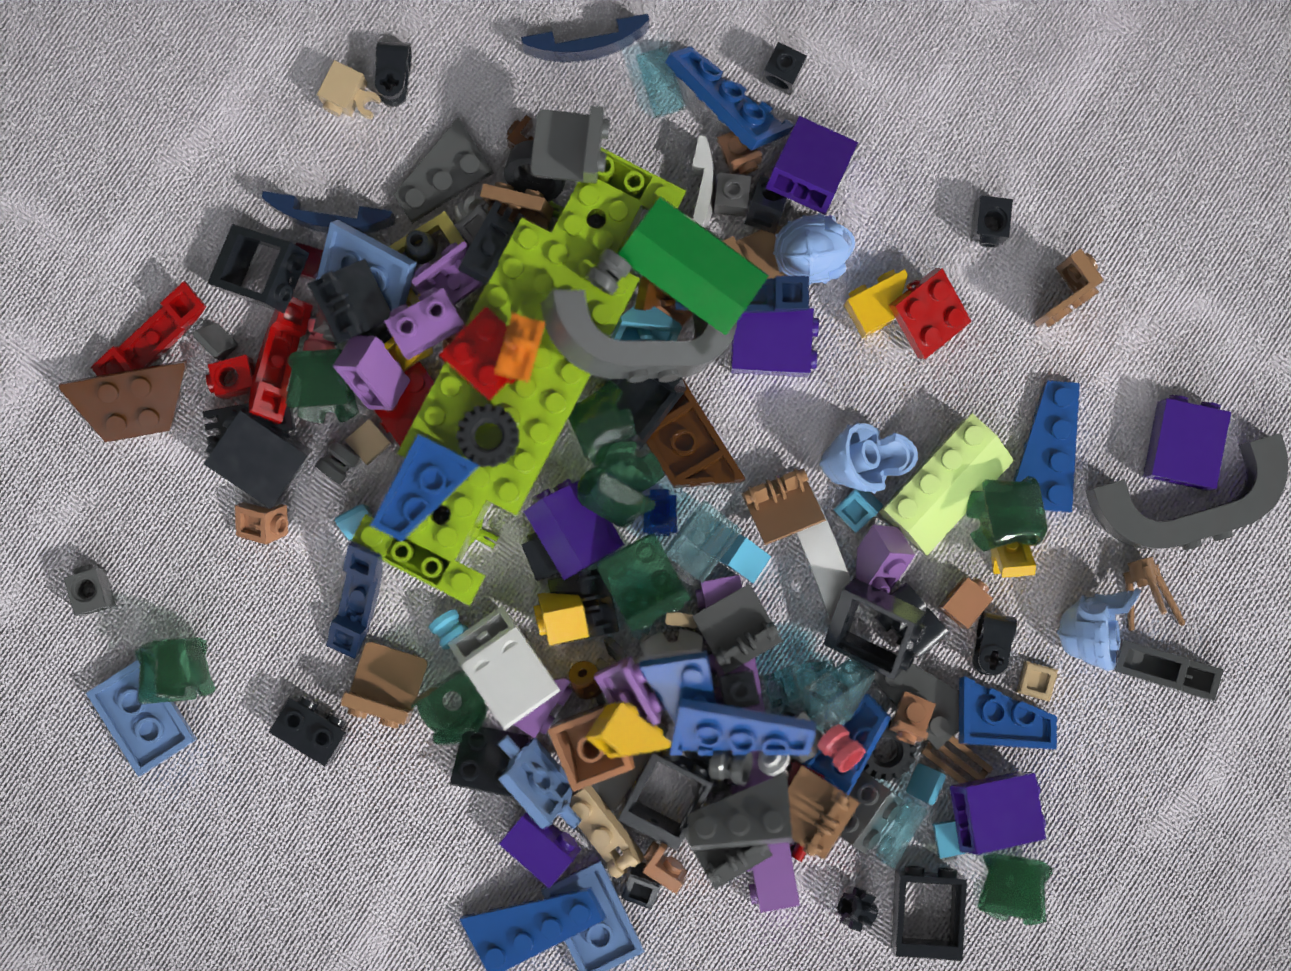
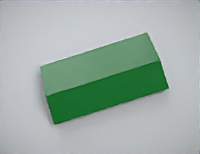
[618,196,769,336]

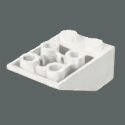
[448,605,560,730]

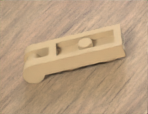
[569,785,644,878]

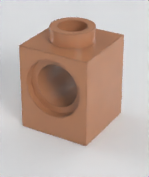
[937,577,994,629]

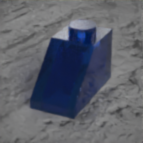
[643,489,677,536]

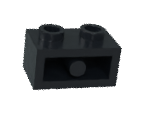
[269,695,351,767]

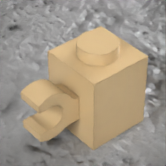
[317,60,381,119]

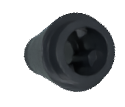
[405,230,437,264]

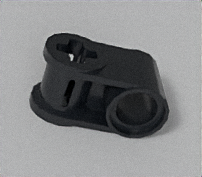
[375,41,412,107]
[973,611,1017,675]

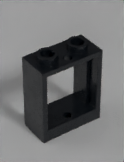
[207,224,310,314]
[823,578,926,680]
[618,745,714,851]
[891,865,967,961]

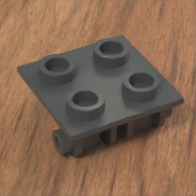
[692,584,783,674]
[681,826,773,889]

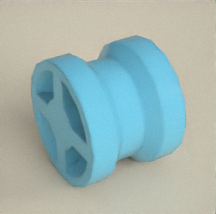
[429,609,469,650]

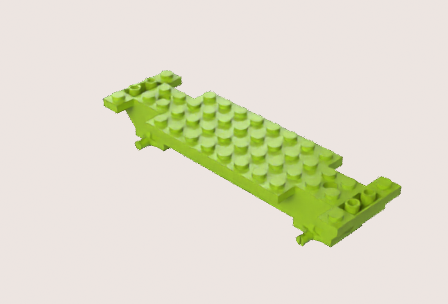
[350,147,686,606]

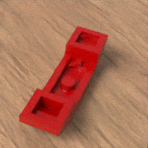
[90,281,207,376]
[249,296,313,424]

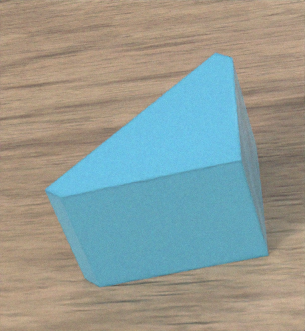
[611,305,682,341]
[699,521,771,584]

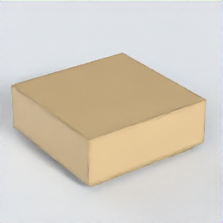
[345,419,392,465]
[665,611,698,628]
[1016,661,1058,702]

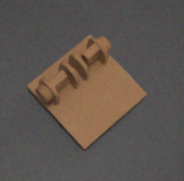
[741,468,826,545]
[788,766,860,860]

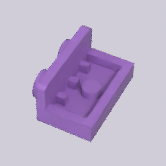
[411,241,483,306]
[594,655,664,725]

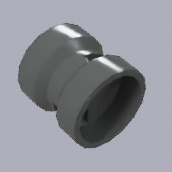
[585,248,632,296]
[314,440,361,485]
[709,750,753,785]

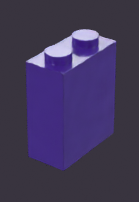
[766,116,858,215]
[730,308,819,378]
[1143,395,1231,491]
[523,477,625,580]
[949,771,1046,855]

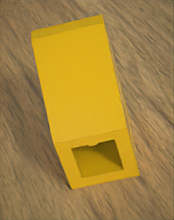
[844,269,908,339]
[533,593,589,645]
[586,702,671,758]

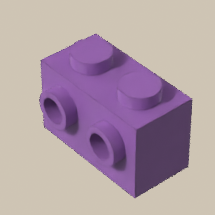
[384,288,465,360]
[333,336,410,410]

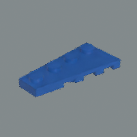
[665,46,795,151]
[1004,381,1080,513]
[805,693,891,795]
[670,698,816,755]
[459,887,606,971]

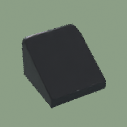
[621,862,661,910]

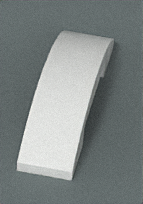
[692,135,716,229]
[796,489,861,622]

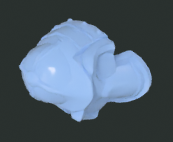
[773,213,855,285]
[819,422,918,493]
[1057,588,1142,671]

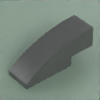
[1115,640,1224,702]

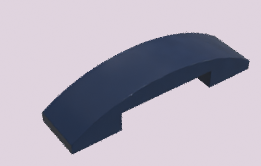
[521,13,649,62]
[262,191,396,234]
[675,276,809,313]
[326,541,383,659]

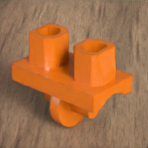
[495,313,545,383]

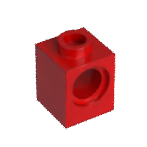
[206,354,255,400]

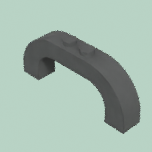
[541,290,737,383]
[1085,433,1288,551]

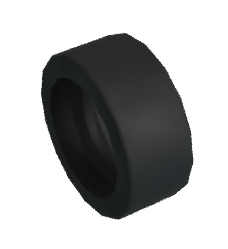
[504,140,566,201]

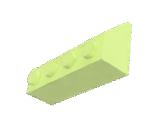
[879,413,1014,556]

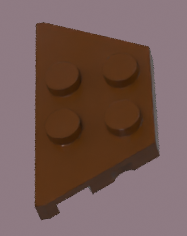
[58,360,187,442]
[646,378,745,489]

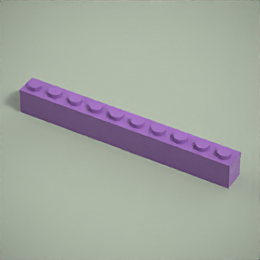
[695,575,800,913]

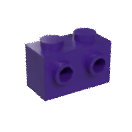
[499,811,582,888]

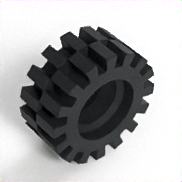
[457,404,520,467]
[863,720,917,781]

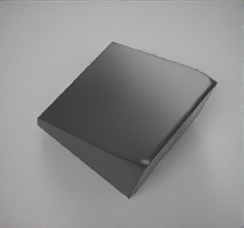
[192,323,238,361]

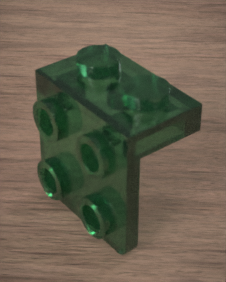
[597,534,691,632]

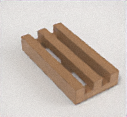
[920,736,994,784]

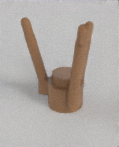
[1123,557,1185,631]

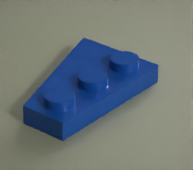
[370,435,480,542]
[639,651,717,724]
[959,676,1057,750]

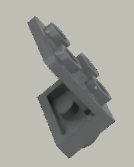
[531,105,610,184]
[840,770,904,854]

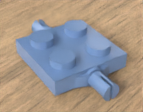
[497,735,582,829]

